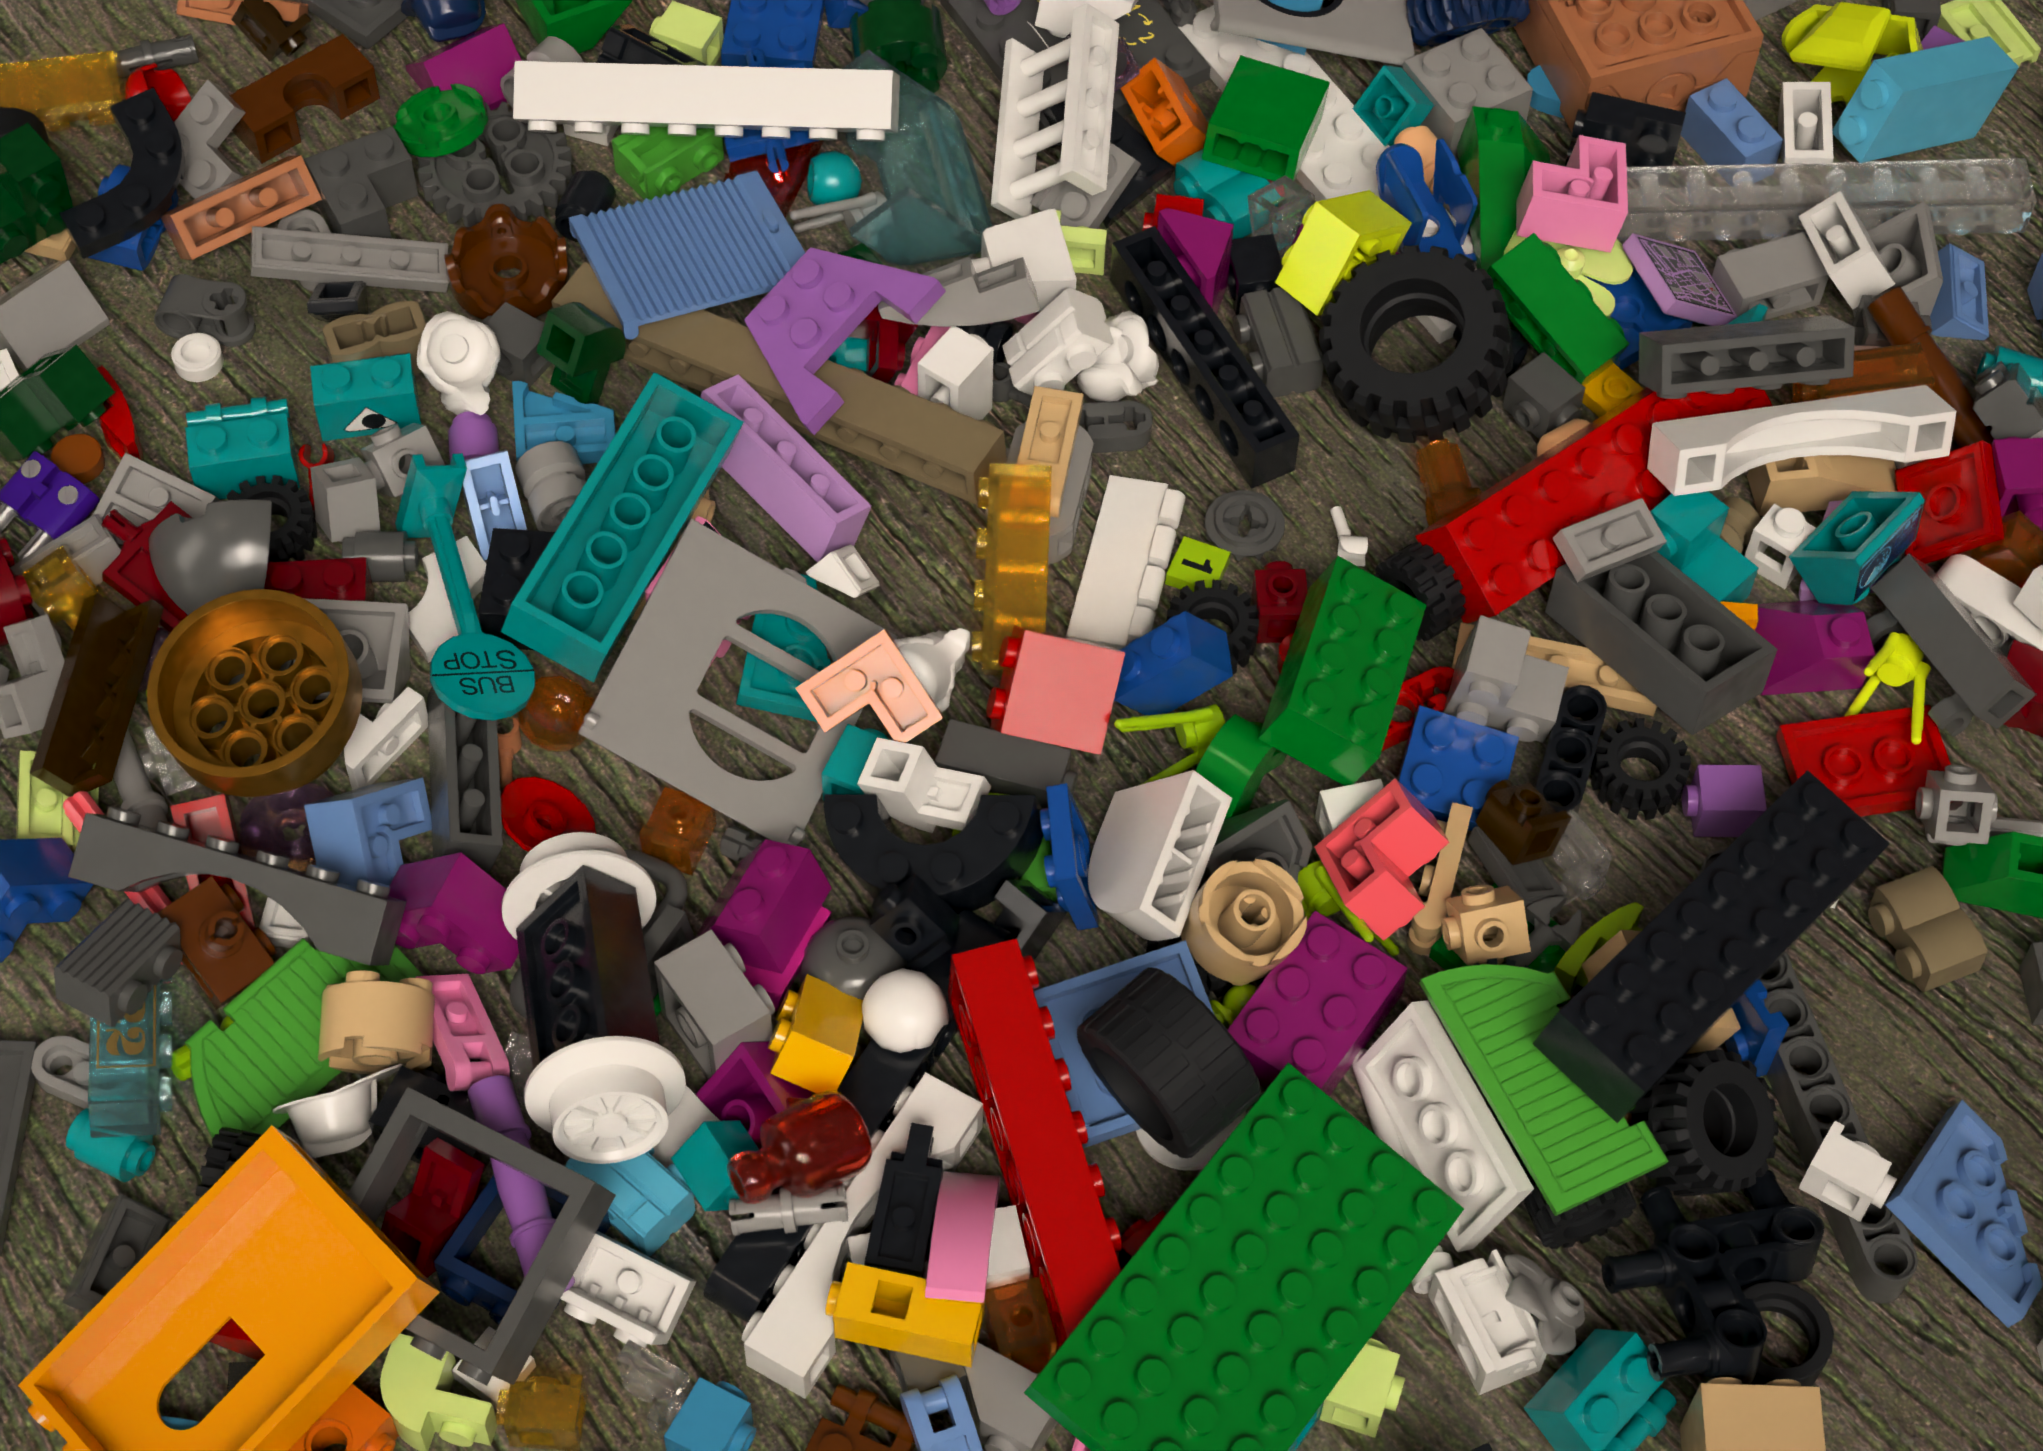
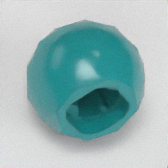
[807,151,862,205]

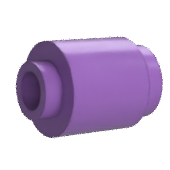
[448,412,499,462]

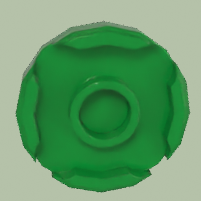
[393,84,488,157]

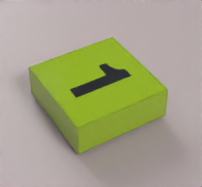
[1165,536,1231,592]

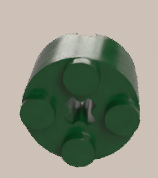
[849,0,947,96]

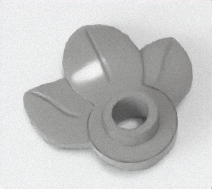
[1504,1254,1585,1355]

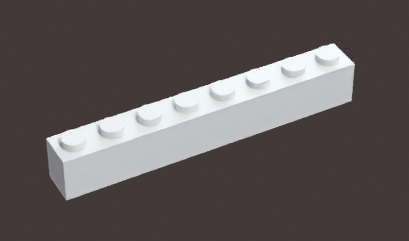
[513,61,900,142]

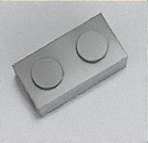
[1712,232,1829,320]

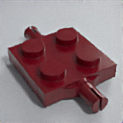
[101,501,192,633]

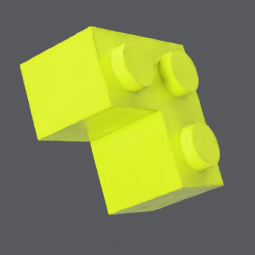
[1275,190,1412,316]

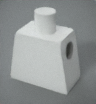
[971,208,1077,312]

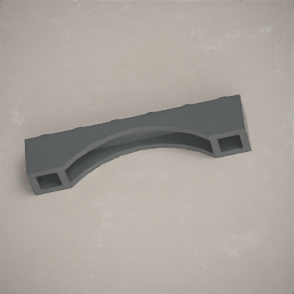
[68,806,406,966]

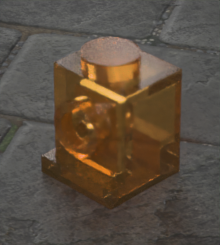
[639,787,716,876]

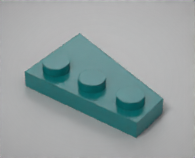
[736,574,831,722]

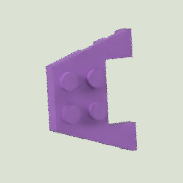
[744,247,946,435]

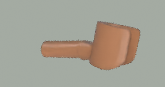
[497,718,522,792]

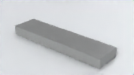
[250,226,449,293]

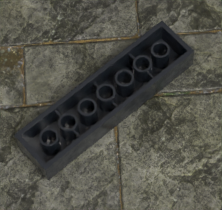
[1533,770,1890,1123]

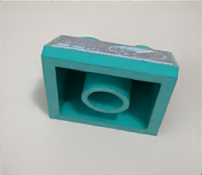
[1789,491,1925,605]

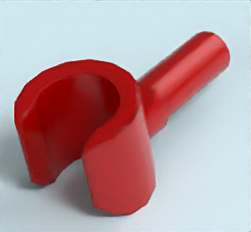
[298,443,335,511]

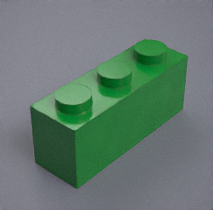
[1487,233,1630,386]

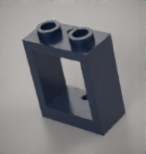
[434,1175,611,1325]

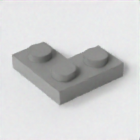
[174,79,246,199]

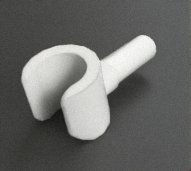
[1330,506,1368,567]

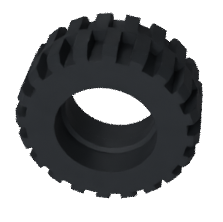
[1319,245,1514,443]

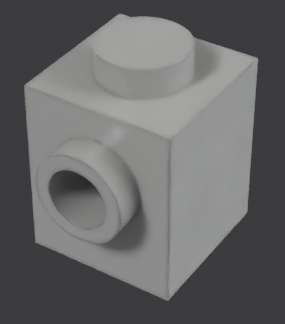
[310,457,381,543]

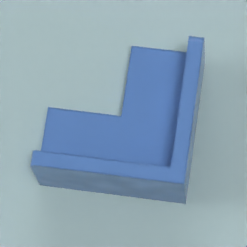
[304,777,432,887]

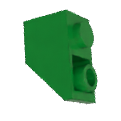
[1941,831,2043,919]

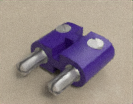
[0,451,100,560]

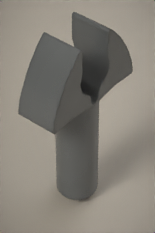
[1500,896,1582,967]

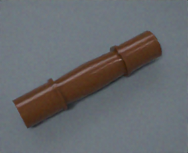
[1867,286,1995,448]

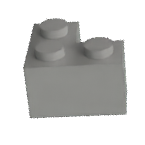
[1443,615,1569,743]

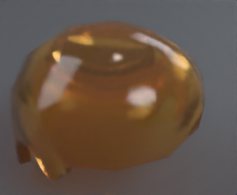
[517,676,595,752]

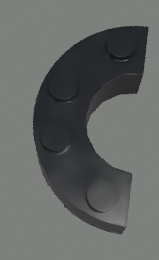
[824,794,1044,914]

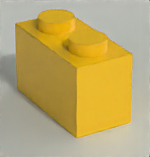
[768,974,863,1100]

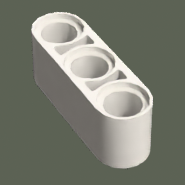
[1936,554,2043,657]

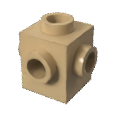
[1441,885,1531,965]

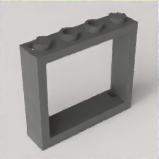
[348,1087,616,1386]

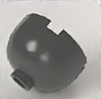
[800,916,907,1028]

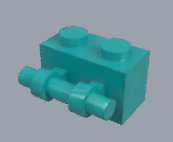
[185,396,300,500]
[1524,1329,1677,1451]

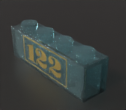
[88,976,173,1138]

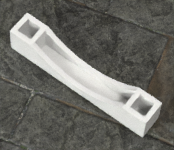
[1647,385,1957,496]
[742,1072,983,1399]

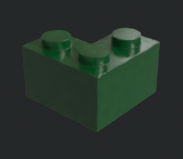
[0,123,73,264]
[0,344,115,462]

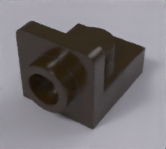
[231,0,312,62]

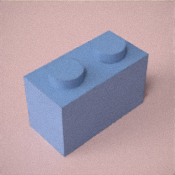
[1681,78,1784,195]

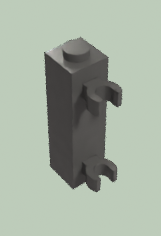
[1866,553,2037,737]

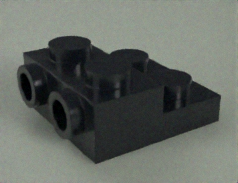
[1565,92,1686,189]

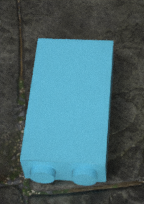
[1832,36,2019,163]

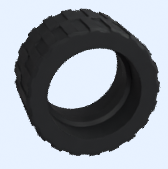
[1077,967,1260,1159]

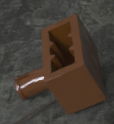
[158,876,276,1010]

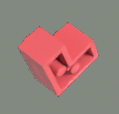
[1314,778,1450,941]

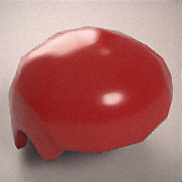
[125,63,192,122]

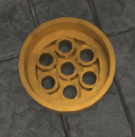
[147,589,362,797]

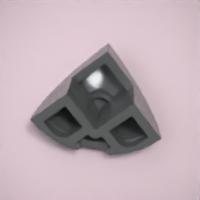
[149,499,272,615]

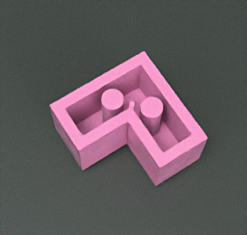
[1516,135,1628,252]

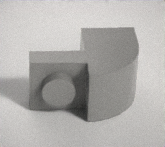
[0,614,65,739]

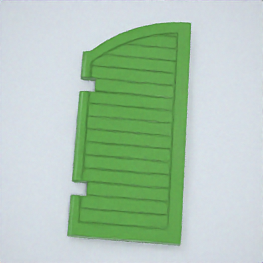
[184,938,424,1139]
[1419,964,1669,1216]

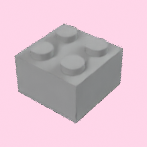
[1403,28,1533,157]
[654,929,775,1080]

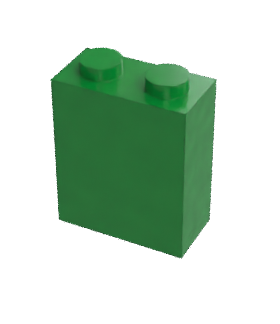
[1202,55,1330,187]

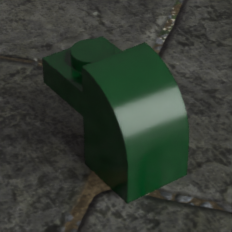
[536,302,626,404]

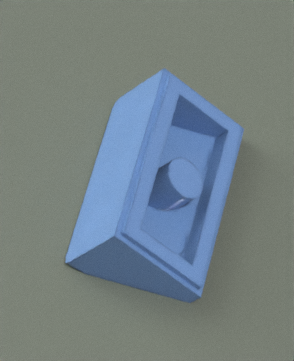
[1930,243,1989,340]

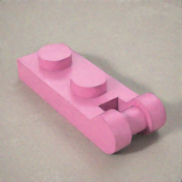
[416,974,510,1091]

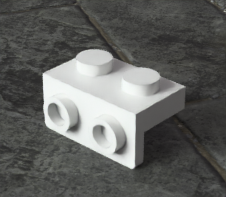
[560,1231,697,1350]

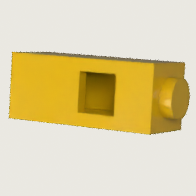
[825,1262,985,1368]

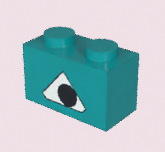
[310,353,421,441]

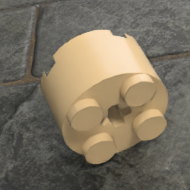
[1181,859,1307,986]
[318,970,435,1075]

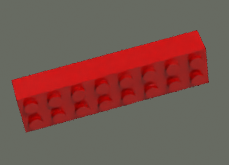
[1415,387,1773,624]
[948,938,1122,1351]

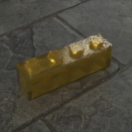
[0,50,125,132]
[972,463,1052,676]

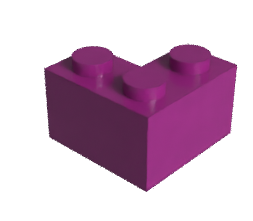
[389,852,519,974]

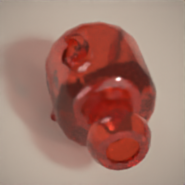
[727,1090,873,1204]

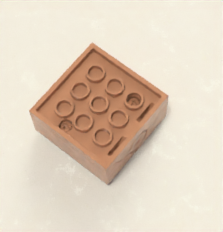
[1514,0,1764,141]

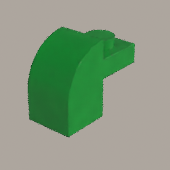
[1196,714,1287,820]

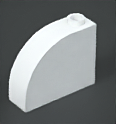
[1088,770,1232,941]

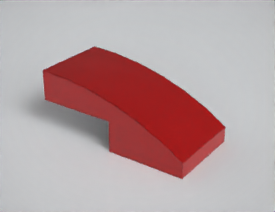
[97,365,144,461]

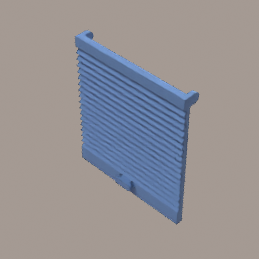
[569,170,805,340]

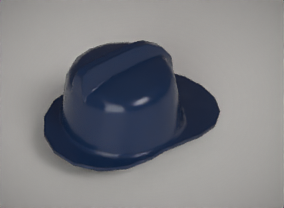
[401,0,486,42]

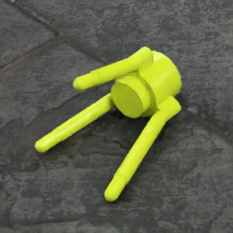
[1844,632,1931,745]

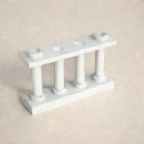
[991,3,1119,219]

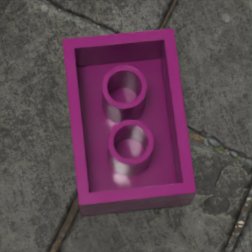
[1227,911,1408,1096]

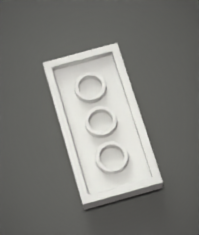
[1355,1000,1534,1252]

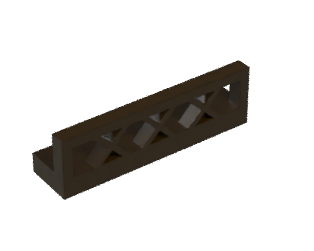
[30,593,164,797]

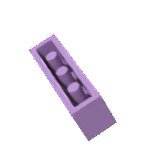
[700,374,872,562]

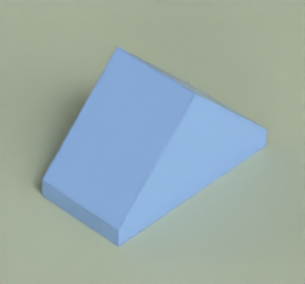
[462,450,527,560]

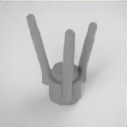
[790,191,893,248]

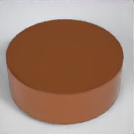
[51,434,105,484]

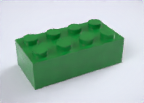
[1258,556,1426,786]

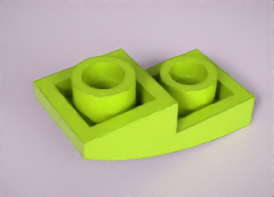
[1554,902,1644,997]

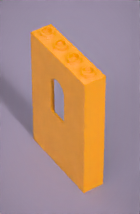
[18,1125,440,1451]

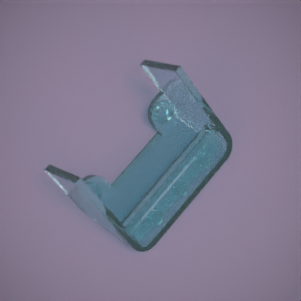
[843,50,992,266]

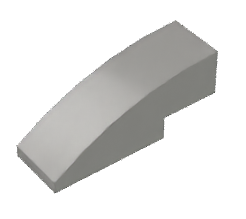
[878,256,1040,327]

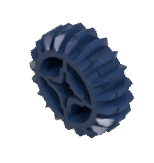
[1406,0,1530,47]

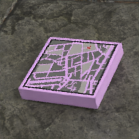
[1622,233,1737,326]

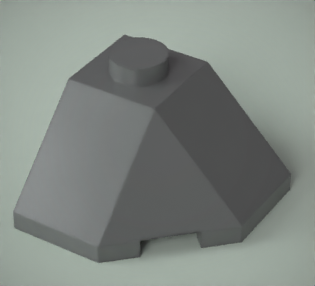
[1198,799,1312,924]

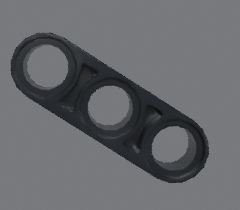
[1535,685,1607,836]

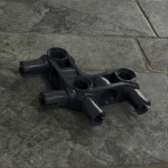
[1602,1170,1825,1384]

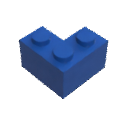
[0,838,94,963]

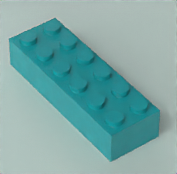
[501,372,744,683]

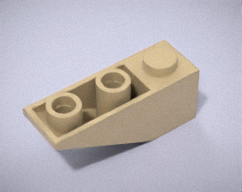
[1747,455,1897,516]

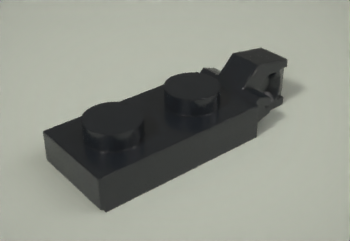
[864,1123,943,1278]

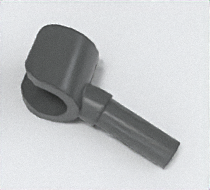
[992,362,1032,408]

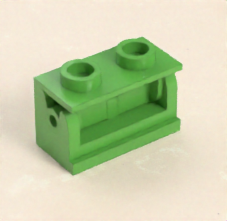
[612,127,724,200]

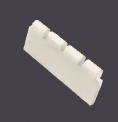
[1066,475,1186,650]

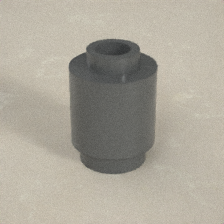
[342,531,419,583]

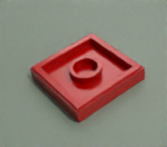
[1895,440,2005,564]

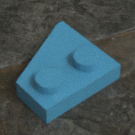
[512,381,616,464]

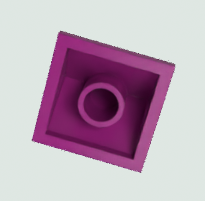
[406,23,521,111]
[1158,208,1234,315]

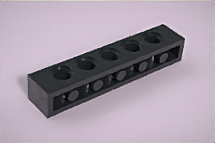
[1110,226,1300,489]

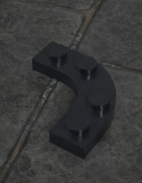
[59,88,185,259]

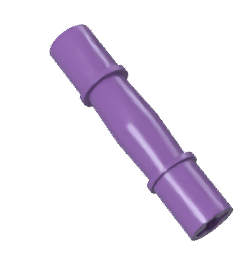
[468,1075,575,1292]

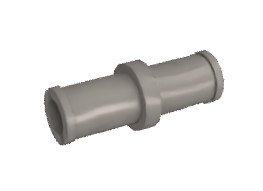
[729,1184,848,1236]

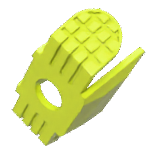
[1781,2,1923,106]

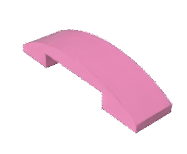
[925,1171,1001,1303]

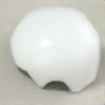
[862,968,949,1053]

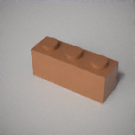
[161,155,322,260]

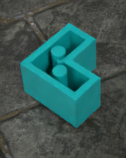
[1650,491,1759,603]

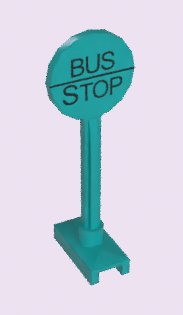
[395,453,535,721]

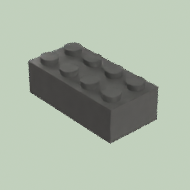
[1545,551,1778,735]

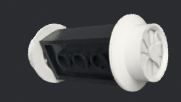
[501,832,686,1164]

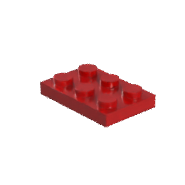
[1776,705,1954,817]

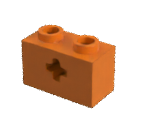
[1119,57,1208,167]

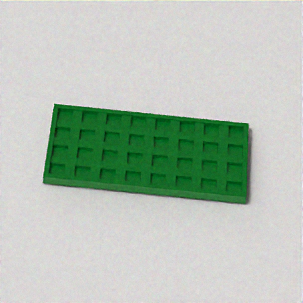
[1024,1063,1464,1451]

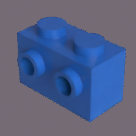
[1114,611,1233,715]

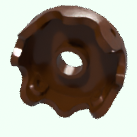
[444,204,569,320]

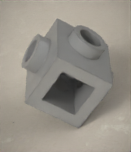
[360,423,445,499]
[1915,765,1998,846]

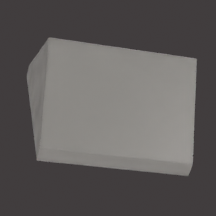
[1853,202,1943,318]
[0,260,110,371]
[293,598,411,703]

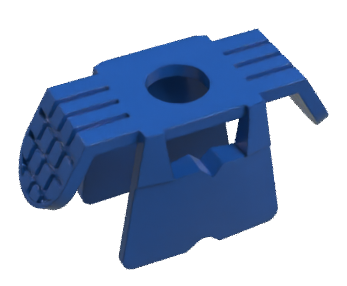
[1376,138,1478,263]

